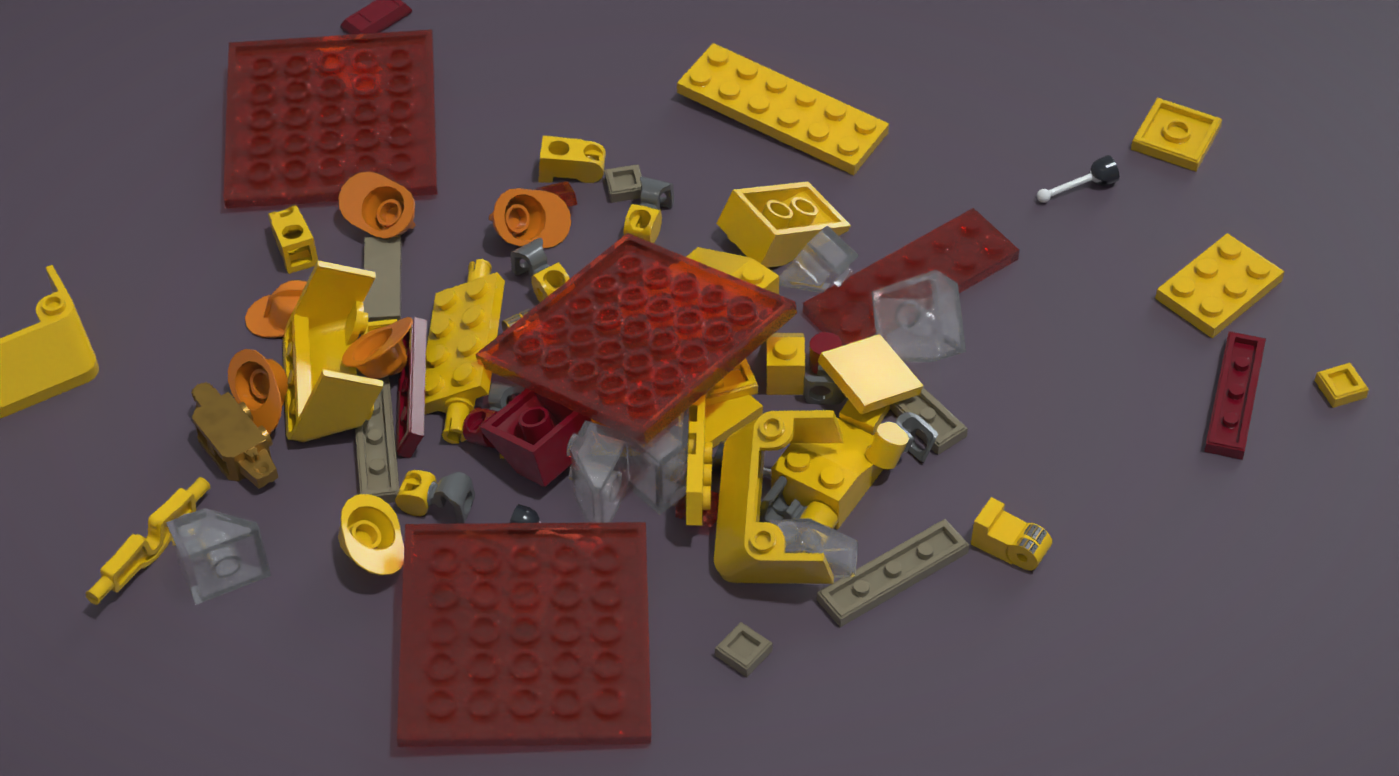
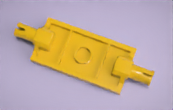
[425,259,505,444]

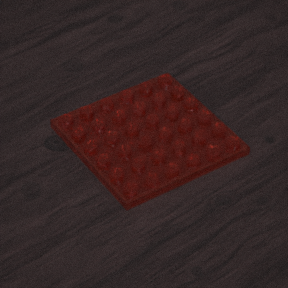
[224,29,438,209]
[476,233,797,444]
[397,522,652,747]

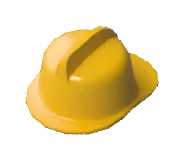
[338,494,405,575]

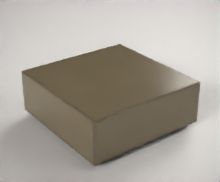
[604,164,642,203]
[715,622,773,678]

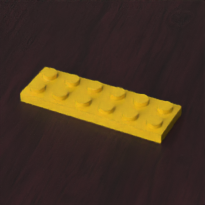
[677,43,889,175]

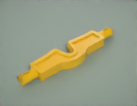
[85,477,211,605]

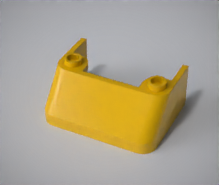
[283,260,383,442]
[0,265,99,419]
[714,410,843,584]

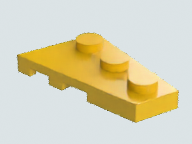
[686,394,713,526]

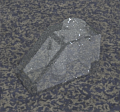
[779,225,859,293]
[770,518,858,578]

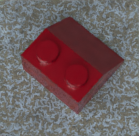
[480,382,598,487]

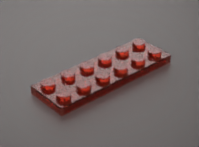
[803,208,1020,346]

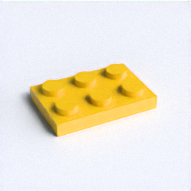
[1155,233,1285,338]

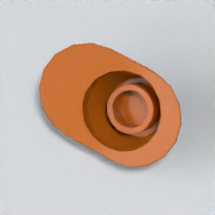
[339,172,416,239]
[488,188,571,248]
[245,280,307,338]
[342,317,413,380]
[228,349,288,435]

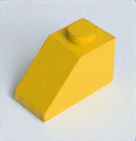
[766,333,805,395]

